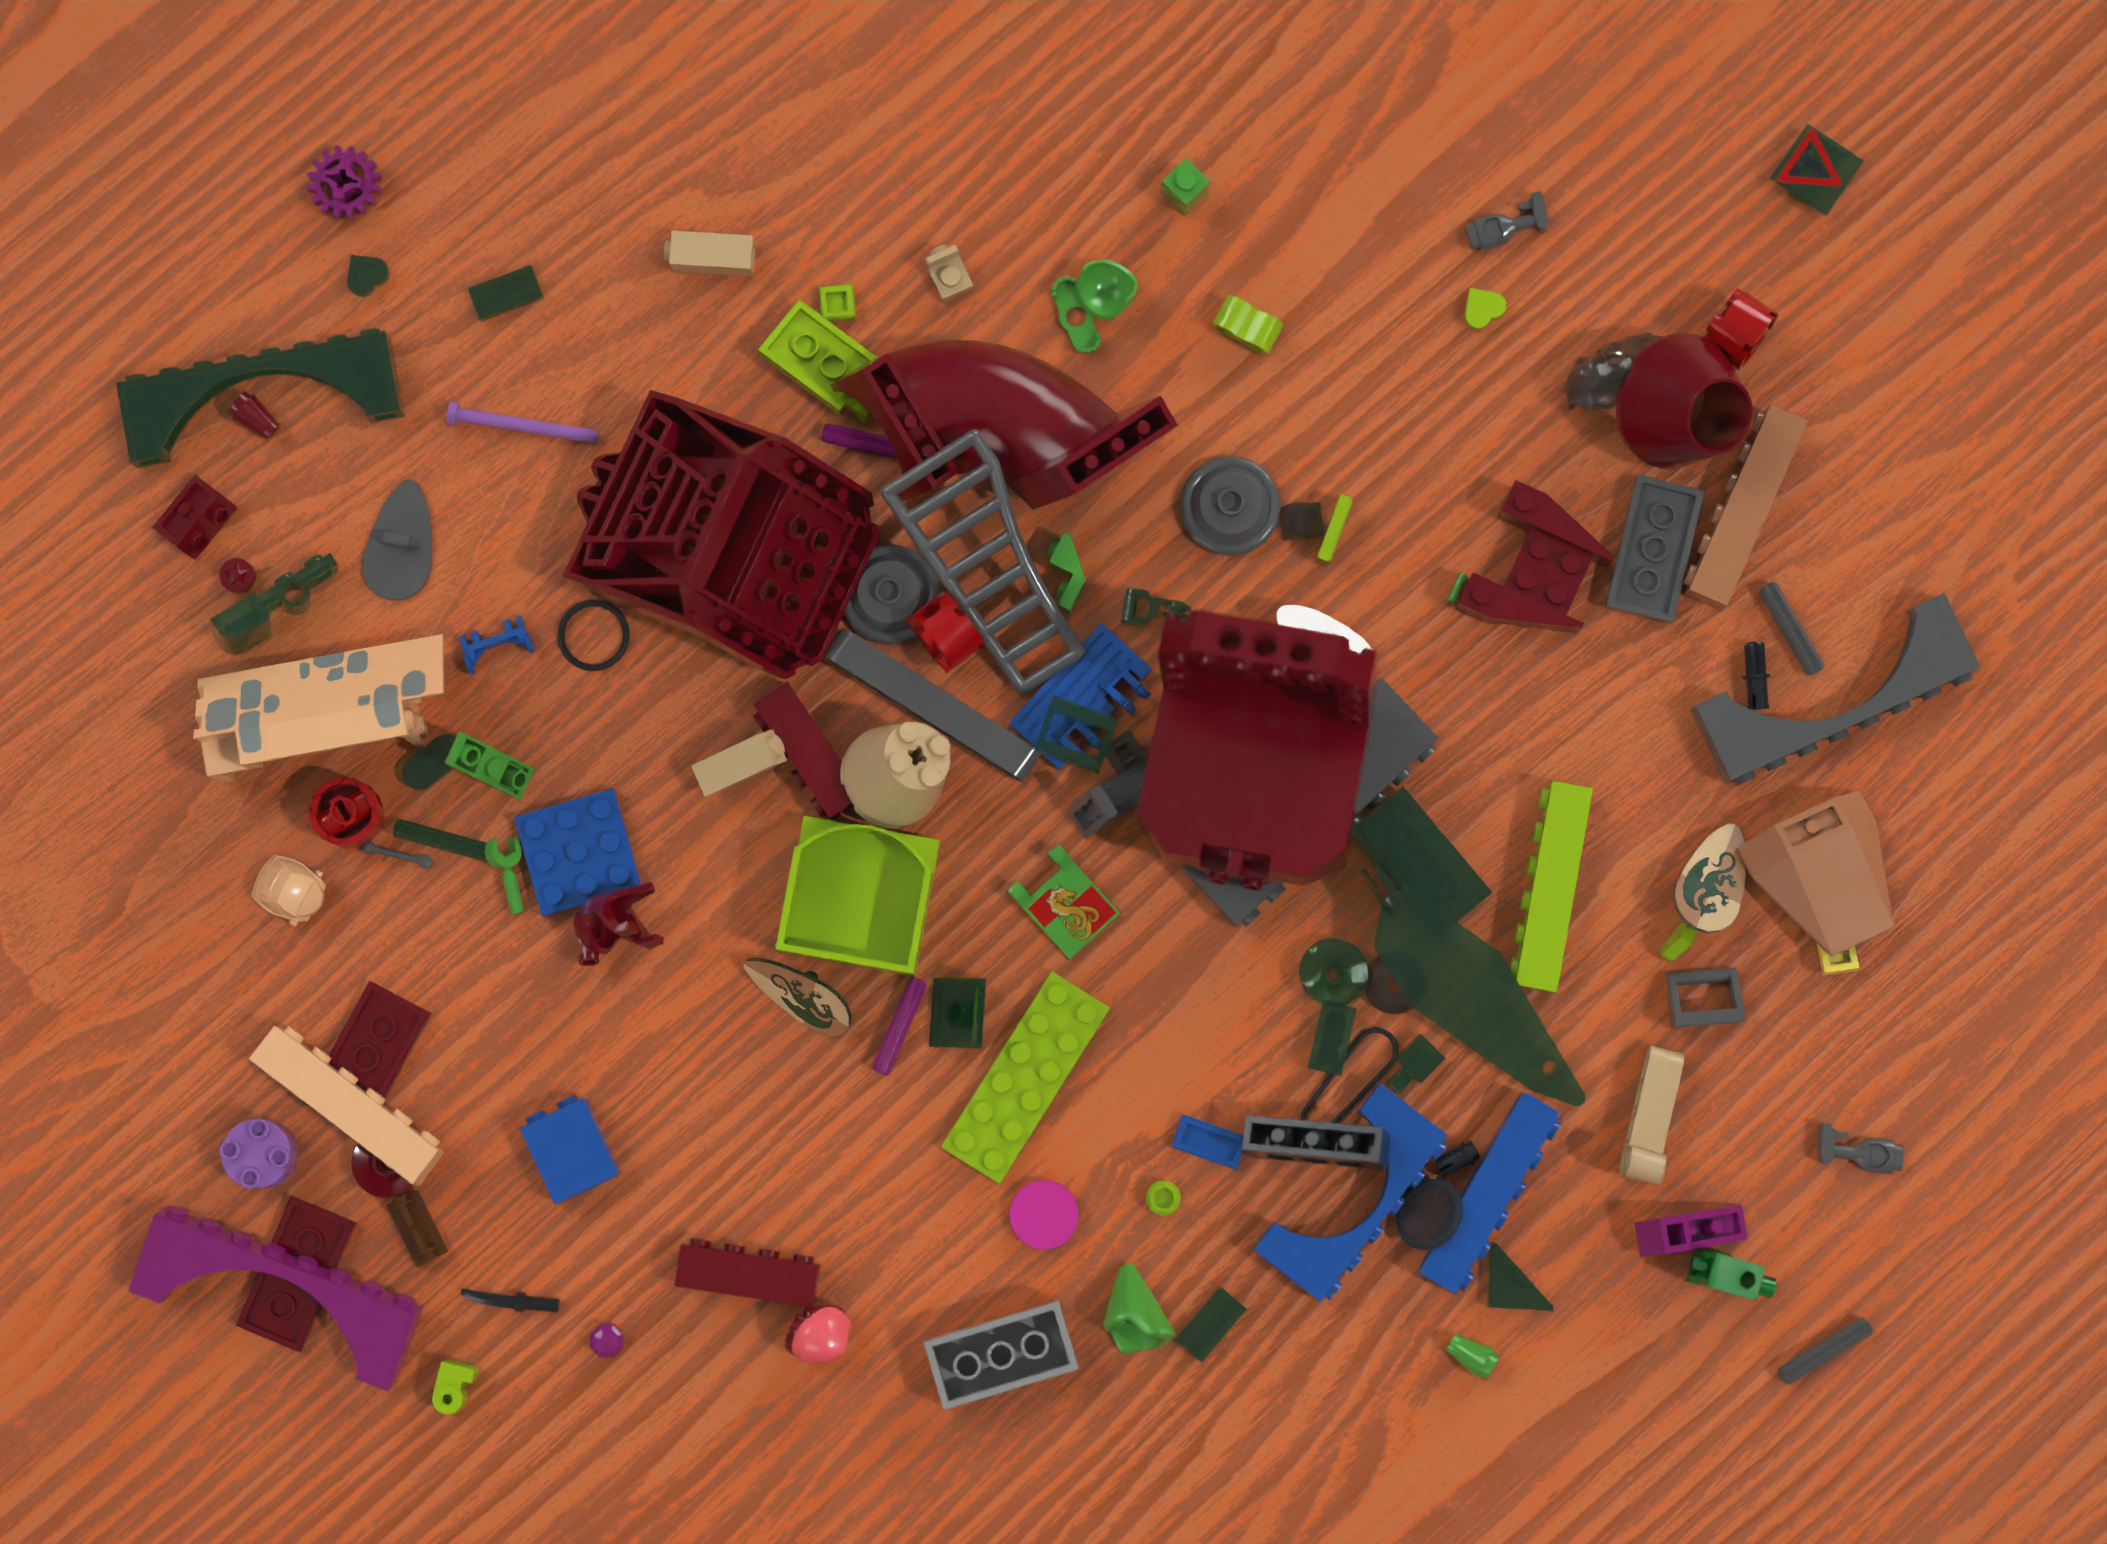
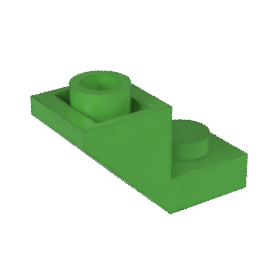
[1046,532,1085,615]

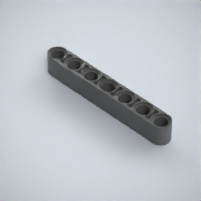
[824,628,1042,783]

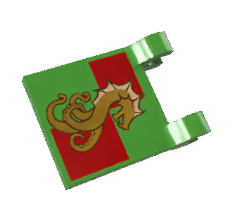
[1006,844,1120,959]

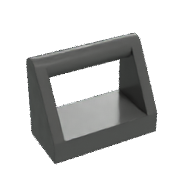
[1666,967,1745,1028]

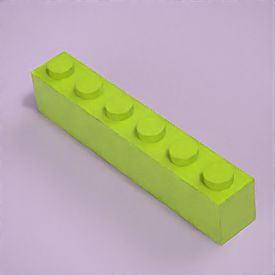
[1508,781,1593,994]

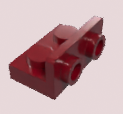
[152,474,237,560]

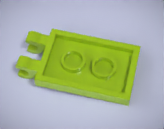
[757,299,877,424]

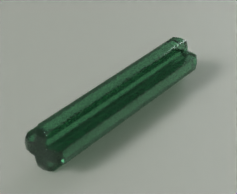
[393,819,488,862]

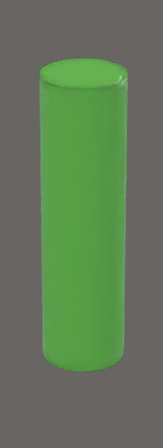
[1447,572,1467,604]

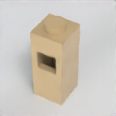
[664,231,756,277]
[691,729,787,797]

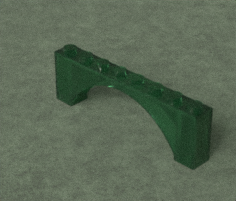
[116,328,405,468]

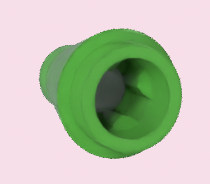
[1446,1333,1500,1380]

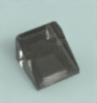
[1279,503,1324,541]

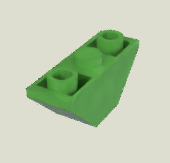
[444,731,535,800]

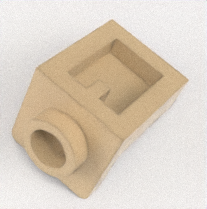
[925,244,974,302]

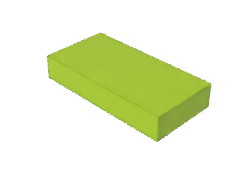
[1315,494,1353,567]

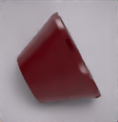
[1616,333,1753,469]

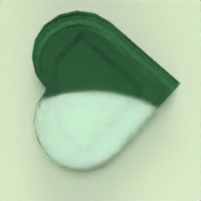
[347,255,390,297]

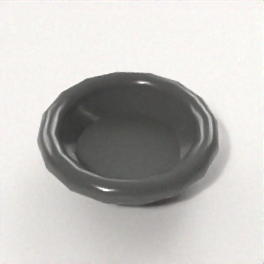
[1179,456,1281,556]
[843,544,941,645]

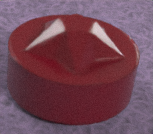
[219,558,256,594]

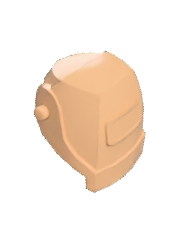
[251,854,326,926]

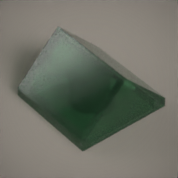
[929,978,987,1050]

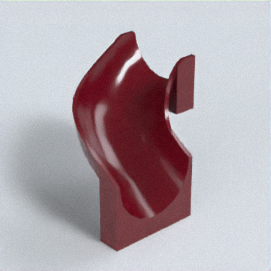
[830,340,1178,510]

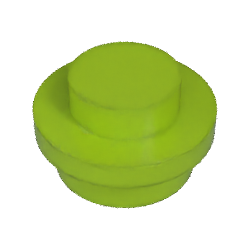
[1146,1181,1181,1216]

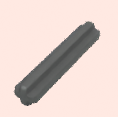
[1759,582,1824,676]
[1778,1318,1873,1384]

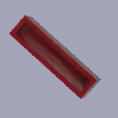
[753,681,854,821]
[674,1238,821,1307]

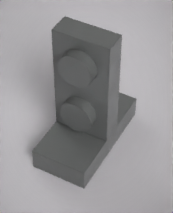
[1067,761,1147,839]

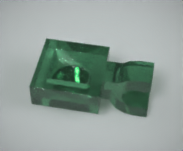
[1385,1034,1445,1093]

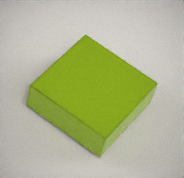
[819,284,856,322]

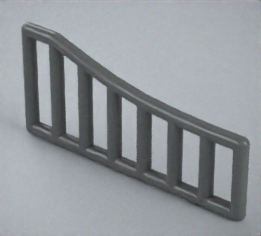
[881,429,1086,694]

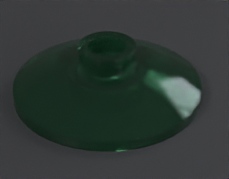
[1299,938,1368,1007]

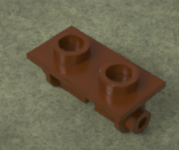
[386,1189,448,1267]

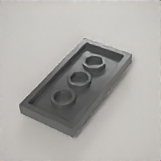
[1605,474,1704,624]

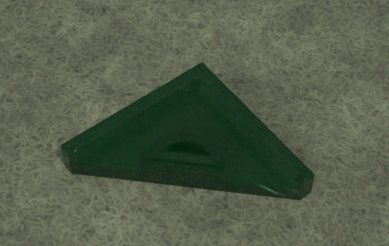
[1487,1242,1553,1311]

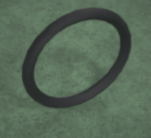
[557,599,630,671]

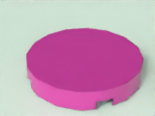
[1010,1180,1078,1249]

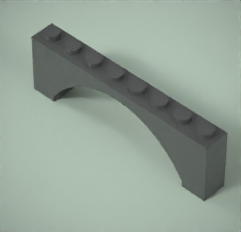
[1690,593,1980,786]
[1180,678,1438,927]

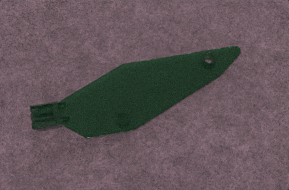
[1360,853,1586,1106]

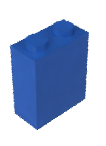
[520,1095,622,1204]

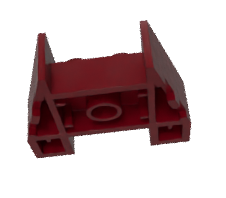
[1455,480,1615,634]

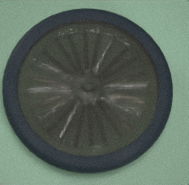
[1396,1179,1463,1250]

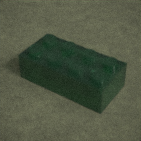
[1351,786,1493,939]

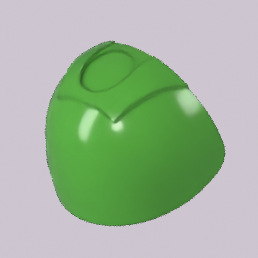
[1077,260,1138,320]

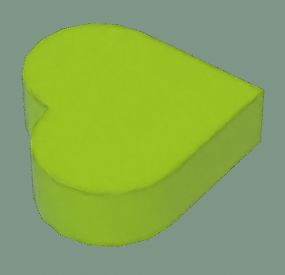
[1464,288,1506,331]
[1659,921,1697,962]

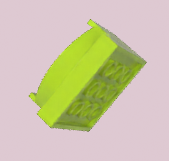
[775,816,940,977]

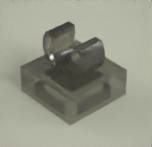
[1100,730,1148,776]

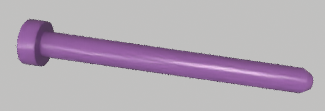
[446,401,598,443]

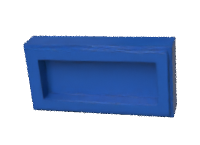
[1171,1114,1243,1170]

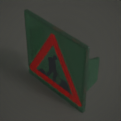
[1770,123,1864,216]

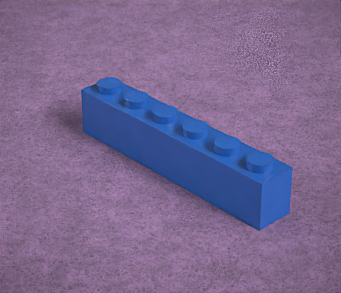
[1416,1092,1561,1294]

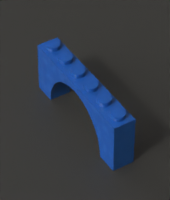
[1252,1083,1447,1302]

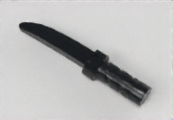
[461,1289,560,1313]

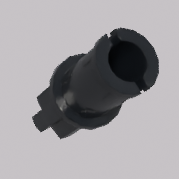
[1743,641,1771,710]

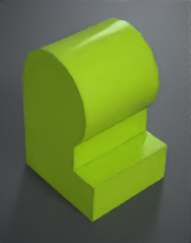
[432,1359,480,1415]

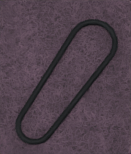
[1300,1027,1399,1123]

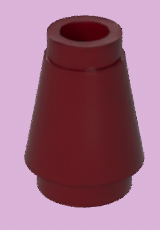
[228,391,280,440]

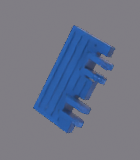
[1009,623,1152,770]

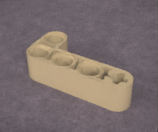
[1618,1045,1685,1185]

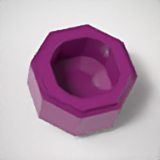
[590,1324,624,1357]

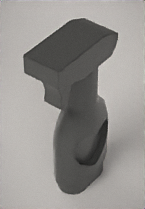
[1465,191,1549,251]
[1817,1124,1904,1174]

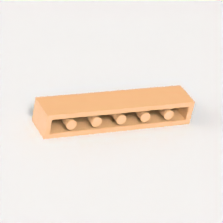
[249,1025,445,1186]

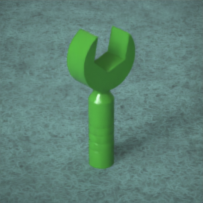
[485,837,524,914]

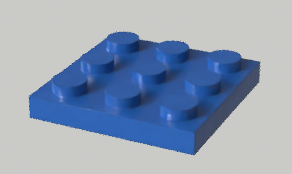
[514,788,642,917]

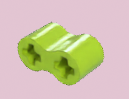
[1211,295,1284,356]

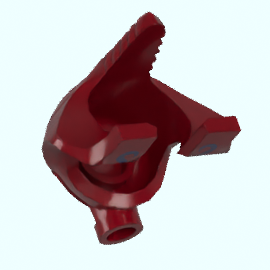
[573,882,664,966]

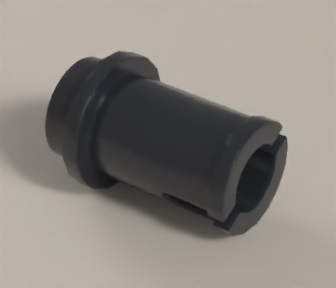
[1435,1140,1480,1178]

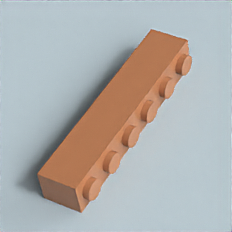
[1683,404,1808,611]

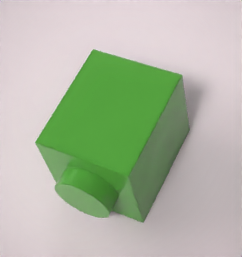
[1161,158,1210,215]

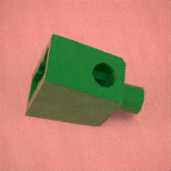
[1686,1248,1777,1301]

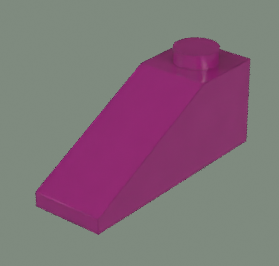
[1634,1205,1748,1257]

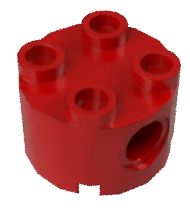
[1704,288,1779,371]
[906,591,985,673]
[309,777,385,849]

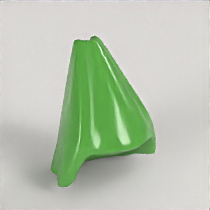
[1103,1263,1176,1354]

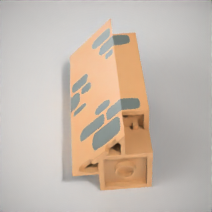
[193,634,444,783]

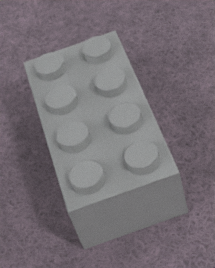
[924,1300,1079,1410]

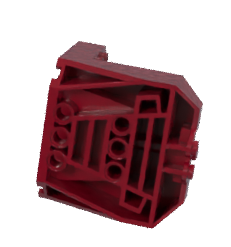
[562,390,879,680]
[1137,610,1377,891]

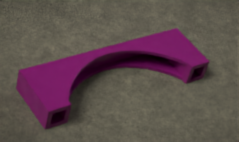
[128,1206,424,1391]

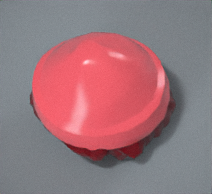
[785,1305,851,1364]

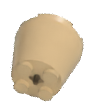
[840,722,950,829]

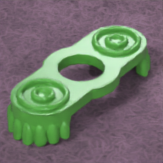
[1051,276,1101,354]

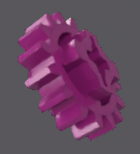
[307,146,382,220]

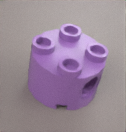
[220,1119,298,1189]

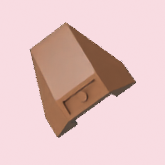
[1736,791,1894,957]

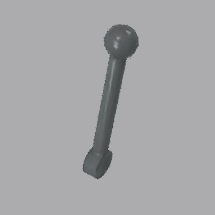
[362,841,433,869]

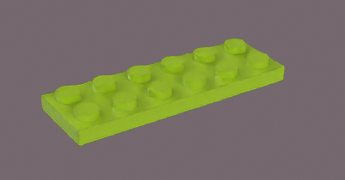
[941,971,1110,1184]

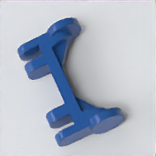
[459,615,535,675]

